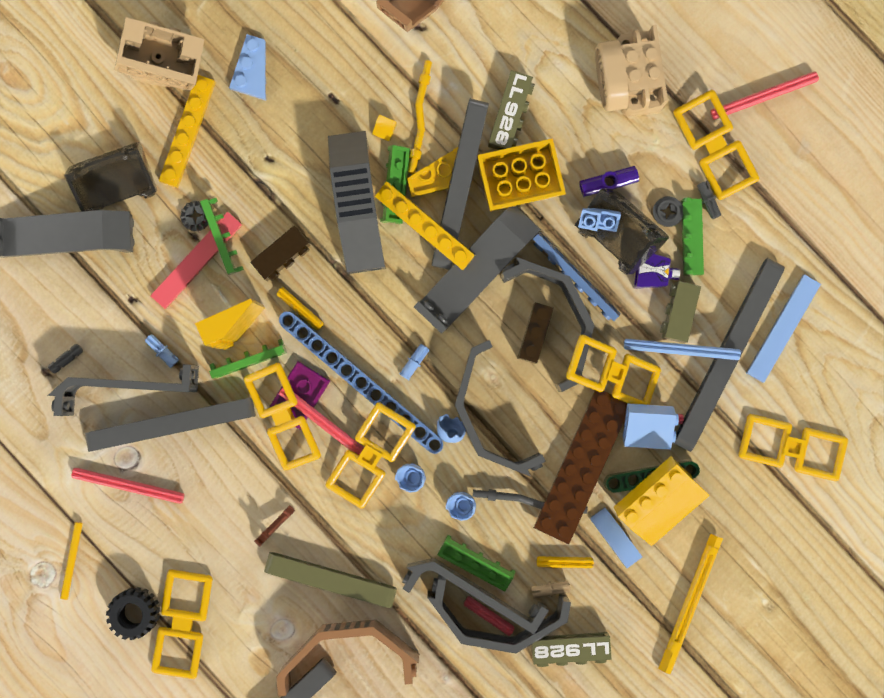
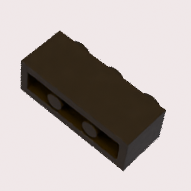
[250,225,311,282]
[517,302,554,364]

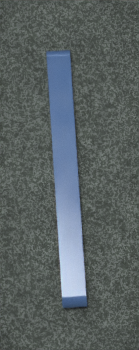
[279,311,443,454]

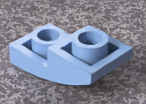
[578,208,621,232]

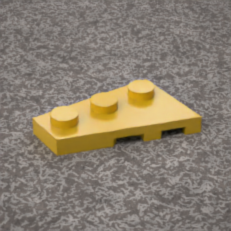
[407,147,458,198]

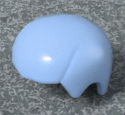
[437,414,466,443]
[395,463,426,493]
[445,491,476,521]

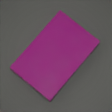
[269,361,330,430]

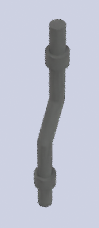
[473,489,588,514]

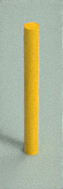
[60,522,83,600]

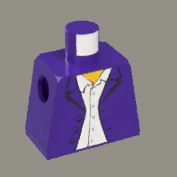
[634,251,680,289]

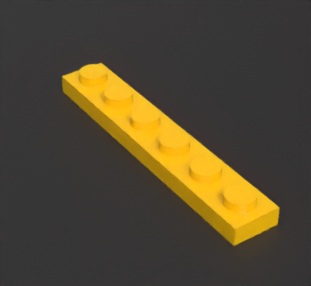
[159,75,216,188]
[374,181,476,270]

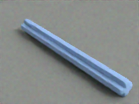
[624,339,741,360]

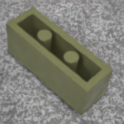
[660,281,701,343]

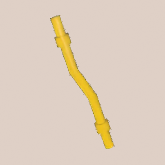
[408,60,432,174]

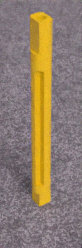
[658,534,723,674]

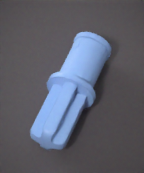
[145,334,179,368]
[399,344,429,380]

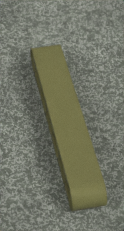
[264,552,397,608]

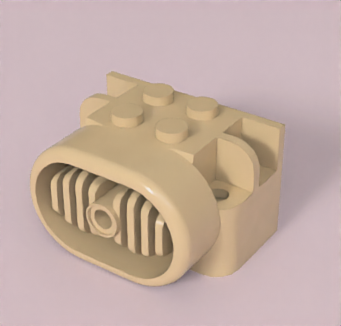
[114,17,205,90]
[595,24,668,117]

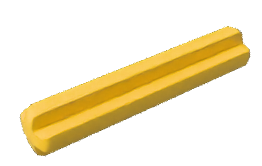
[276,287,324,330]
[536,556,594,568]

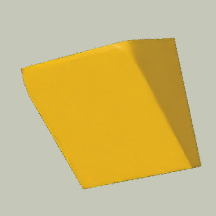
[372,114,397,142]

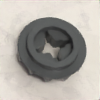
[653,196,683,227]
[180,201,209,231]

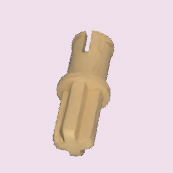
[531,581,571,599]

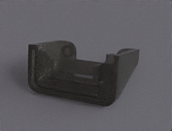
[64,142,157,212]
[575,188,669,275]

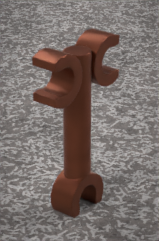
[254,505,295,547]

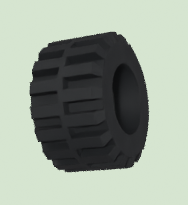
[106,587,160,640]

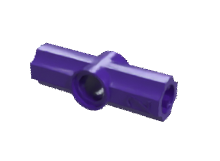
[579,166,639,198]

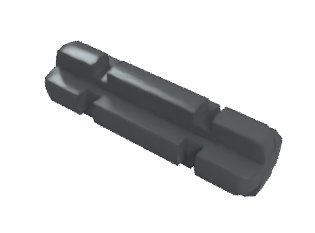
[48,344,83,373]

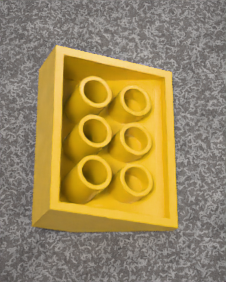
[477,138,566,211]
[195,298,265,350]
[613,456,710,546]

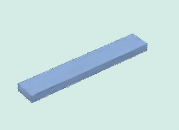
[746,274,821,383]

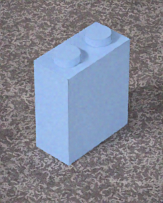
[623,403,679,450]

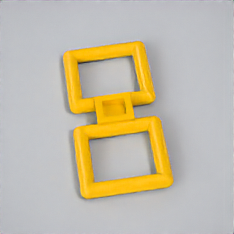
[673,90,759,200]
[566,334,661,405]
[243,363,321,471]
[325,402,416,509]
[738,414,848,481]
[151,569,213,679]

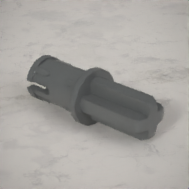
[697,181,721,219]

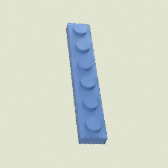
[533,232,621,321]

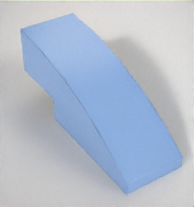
[589,507,642,568]

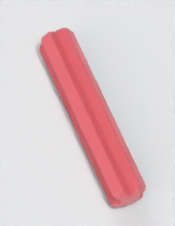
[463,596,515,636]

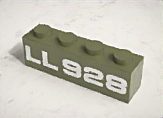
[488,70,535,150]
[531,632,612,667]

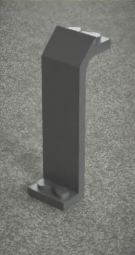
[414,206,541,334]
[0,210,135,258]
[47,364,199,416]
[402,558,549,634]

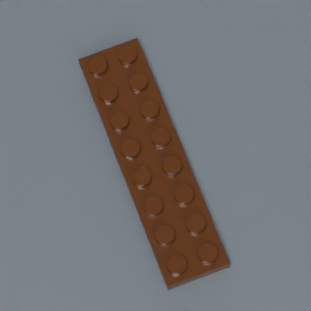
[533,390,627,544]

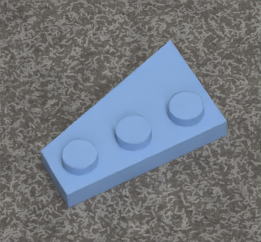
[229,34,266,101]

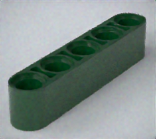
[604,461,700,493]

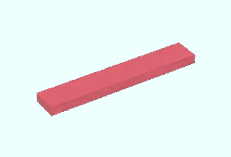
[151,211,242,309]

